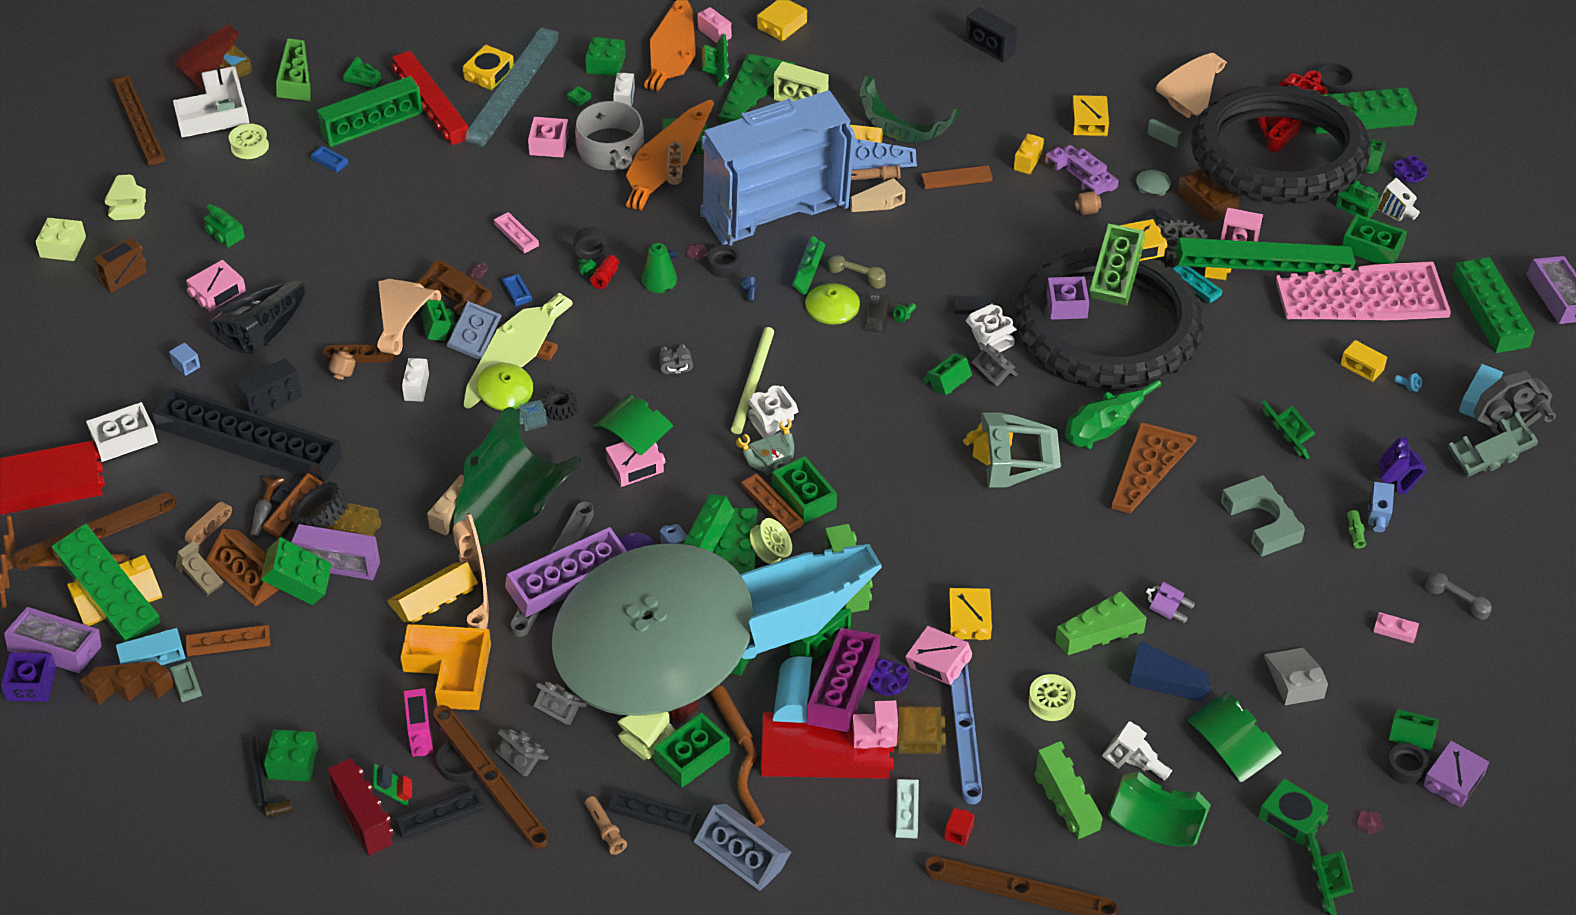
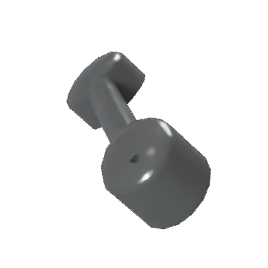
[1425,572,1492,620]

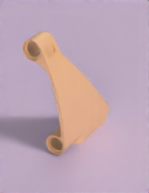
[1156,53,1227,118]
[378,279,441,355]
[453,513,489,629]

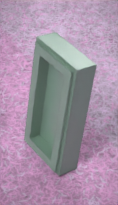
[214,98,235,112]
[1147,119,1181,148]
[170,661,202,702]

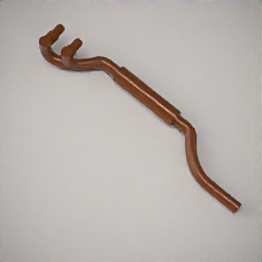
[711,684,765,826]

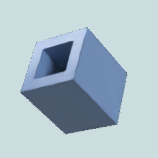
[169,342,201,376]

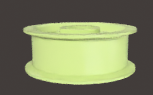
[229,124,269,159]
[750,518,792,564]
[1028,674,1075,721]

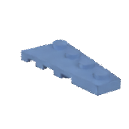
[852,139,917,170]

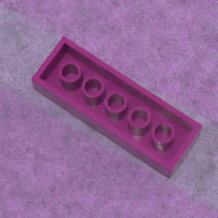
[807,628,880,732]

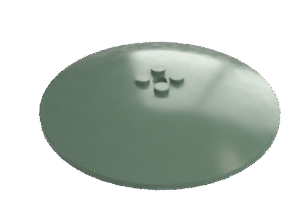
[552,544,754,716]

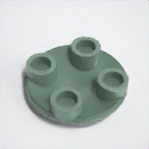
[1136,170,1171,196]

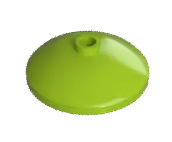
[806,283,860,324]
[477,362,533,411]

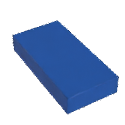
[311,146,349,173]
[502,274,532,306]

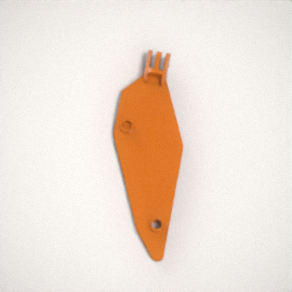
[644,0,696,92]
[626,100,714,211]

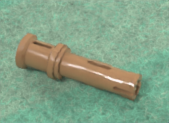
[851,164,901,180]
[584,796,627,855]

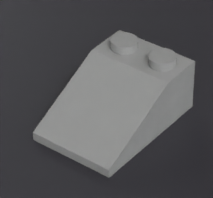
[1264,648,1328,705]

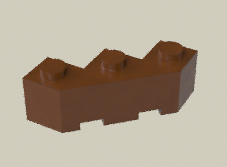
[80,661,174,705]

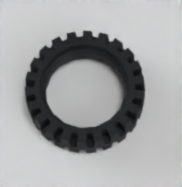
[291,482,349,529]

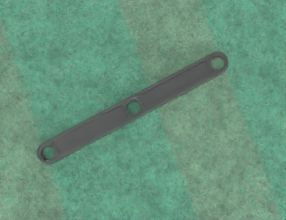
[511,502,594,637]

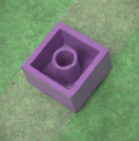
[1046,277,1089,319]

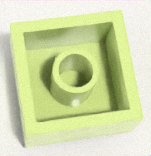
[36,218,86,261]

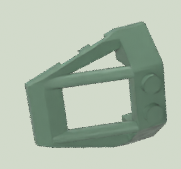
[981,413,1061,488]

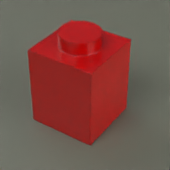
[945,808,975,847]

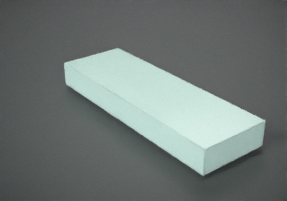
[896,779,918,838]

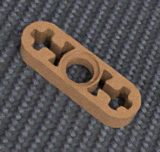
[667,141,684,185]
[185,502,232,545]

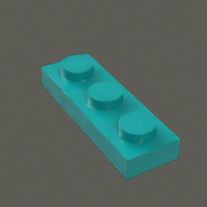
[1173,265,1223,304]

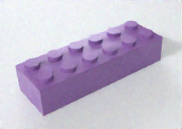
[505,527,627,618]

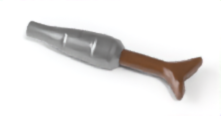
[250,477,285,539]

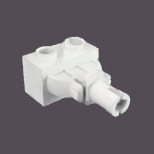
[1102,721,1172,781]

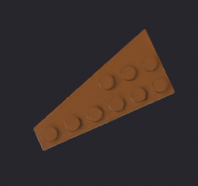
[1112,422,1197,514]

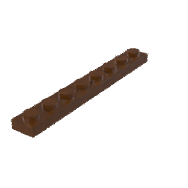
[112,75,166,166]

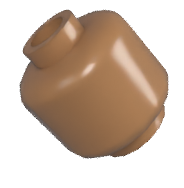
[1075,191,1101,215]
[329,351,356,380]

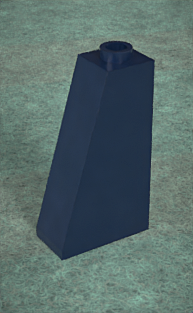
[1130,641,1211,702]

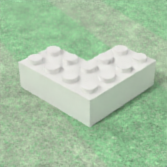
[173,66,250,137]

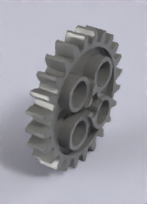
[1158,219,1208,264]

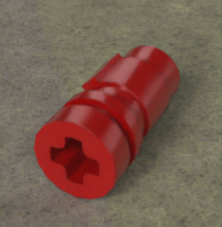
[590,255,619,289]

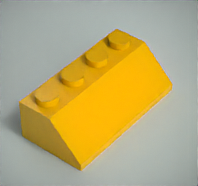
[67,555,162,626]
[387,562,478,623]

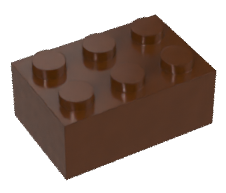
[1178,168,1240,223]

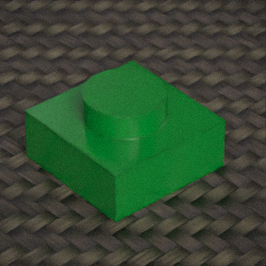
[567,86,591,106]

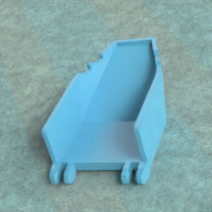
[740,544,882,660]

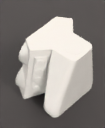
[966,304,1017,352]
[747,386,798,439]

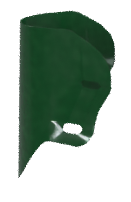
[454,407,581,546]

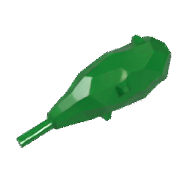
[1065,380,1161,449]

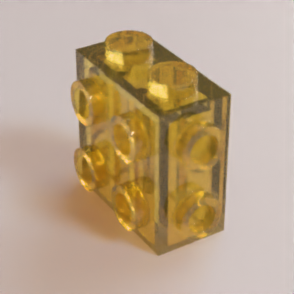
[328,503,381,537]
[897,706,946,754]

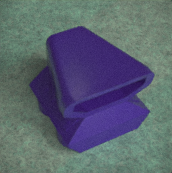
[1378,437,1426,495]

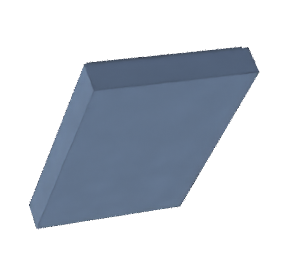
[447,301,502,361]

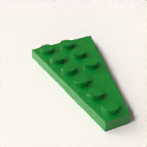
[718,54,795,123]

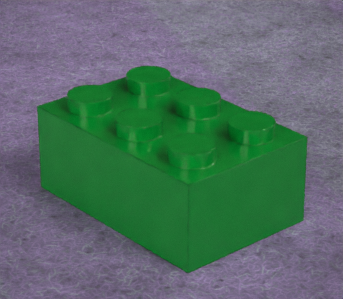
[1342,214,1407,264]
[772,456,837,524]
[261,537,332,606]
[653,712,730,788]

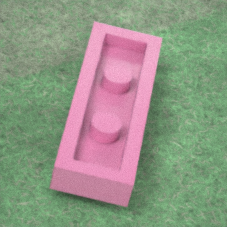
[494,212,539,253]

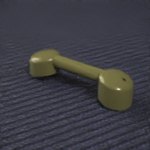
[827,255,886,288]

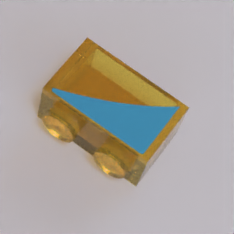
[215,43,252,79]

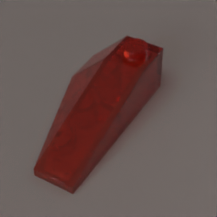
[175,24,240,90]

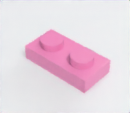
[1374,612,1419,644]

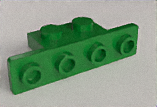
[702,33,729,87]
[792,236,825,295]
[1261,400,1315,460]
[1307,834,1354,915]

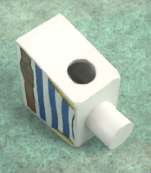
[1377,178,1420,221]

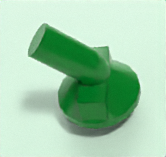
[578,258,596,275]
[893,303,916,323]

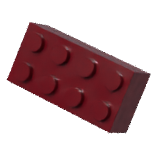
[328,758,394,856]

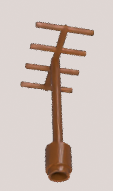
[0,515,131,608]

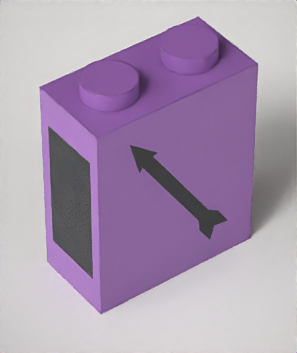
[1423,741,1489,808]

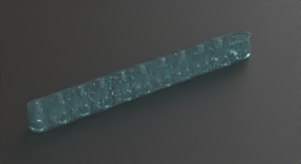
[465,27,559,147]

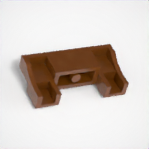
[415,259,492,318]

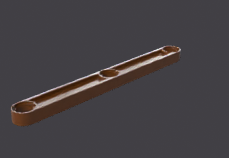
[12,492,177,570]
[433,705,548,849]
[925,856,1117,915]

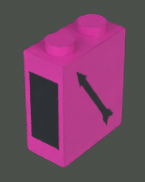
[404,688,434,757]

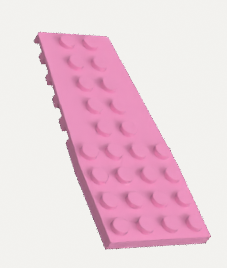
[1276,262,1451,321]

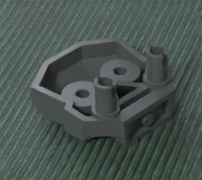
[1473,371,1556,435]

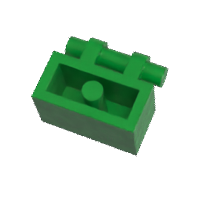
[1336,181,1380,218]
[204,204,245,248]
[420,299,457,341]
[923,353,972,395]
[1389,709,1439,751]

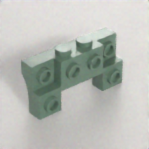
[1448,412,1538,477]

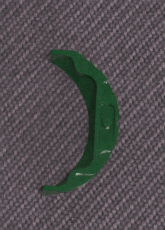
[860,74,962,143]

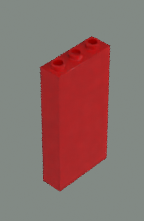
[0,440,105,515]
[762,712,894,779]

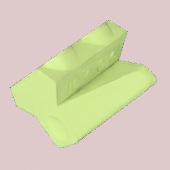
[105,175,146,220]
[618,712,675,760]

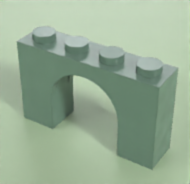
[1221,475,1305,557]

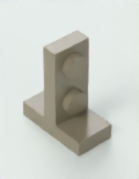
[175,541,223,596]

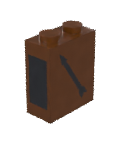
[93,238,147,293]

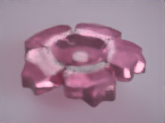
[687,243,709,260]
[469,262,488,279]
[1357,811,1385,834]

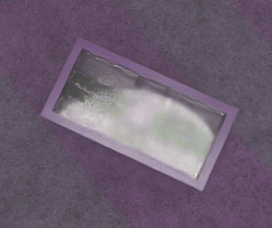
[1526,256,1576,324]
[291,524,380,580]
[4,607,102,674]

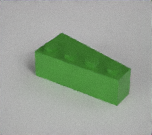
[276,39,310,101]
[1055,591,1147,655]
[1035,741,1102,839]

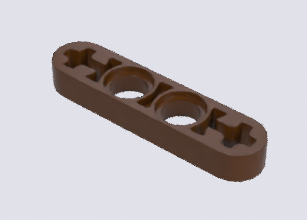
[323,344,396,363]

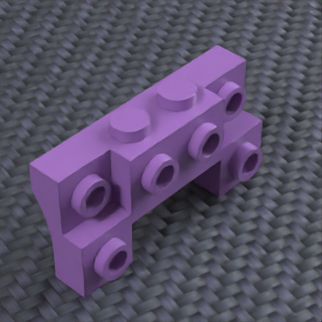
[1045,145,1119,195]

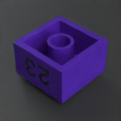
[1,653,57,702]

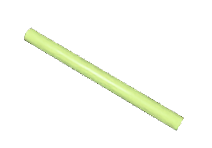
[731,327,774,434]

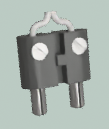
[658,344,693,374]

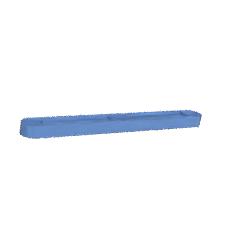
[950,663,982,804]

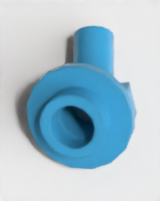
[1394,373,1422,392]

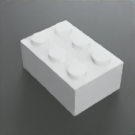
[86,402,158,462]

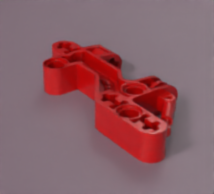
[1256,71,1328,152]

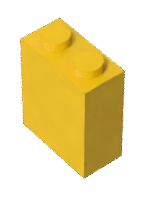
[757,0,807,41]

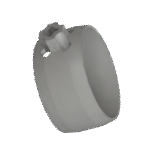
[575,101,644,170]

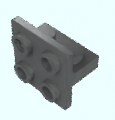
[972,342,1018,386]
[534,681,587,725]
[495,729,549,777]

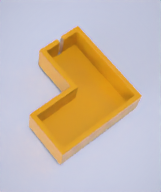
[401,624,491,710]

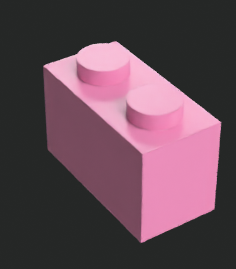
[698,7,731,43]

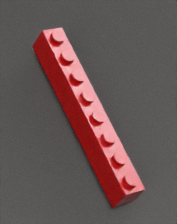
[391,51,470,146]

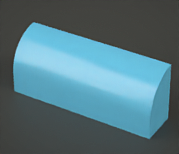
[773,657,812,723]

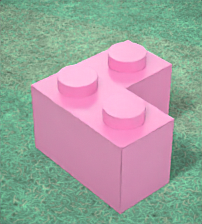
[852,701,898,749]

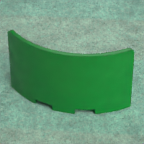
[593,395,673,455]
[1187,691,1281,782]
[1108,771,1211,847]

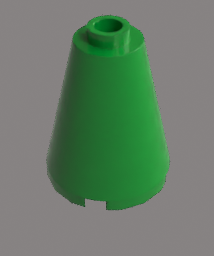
[641,243,677,293]

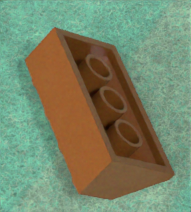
[206,529,280,606]

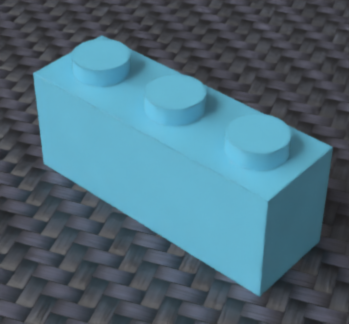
[1459,364,1503,418]
[116,628,186,665]

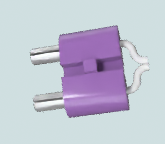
[1146,582,1195,623]

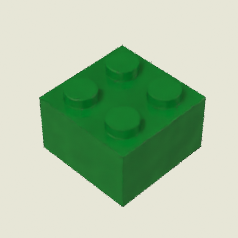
[586,37,626,77]
[264,730,318,782]

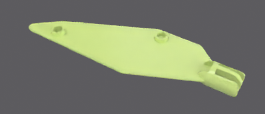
[464,293,572,408]

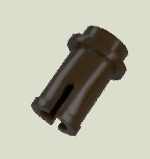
[264,799,293,819]

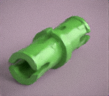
[1347,510,1366,548]

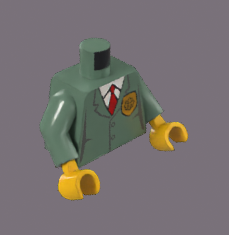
[736,419,795,475]

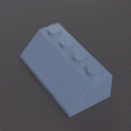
[694,804,791,891]

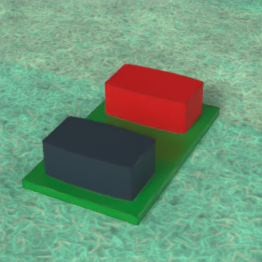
[373,763,412,806]

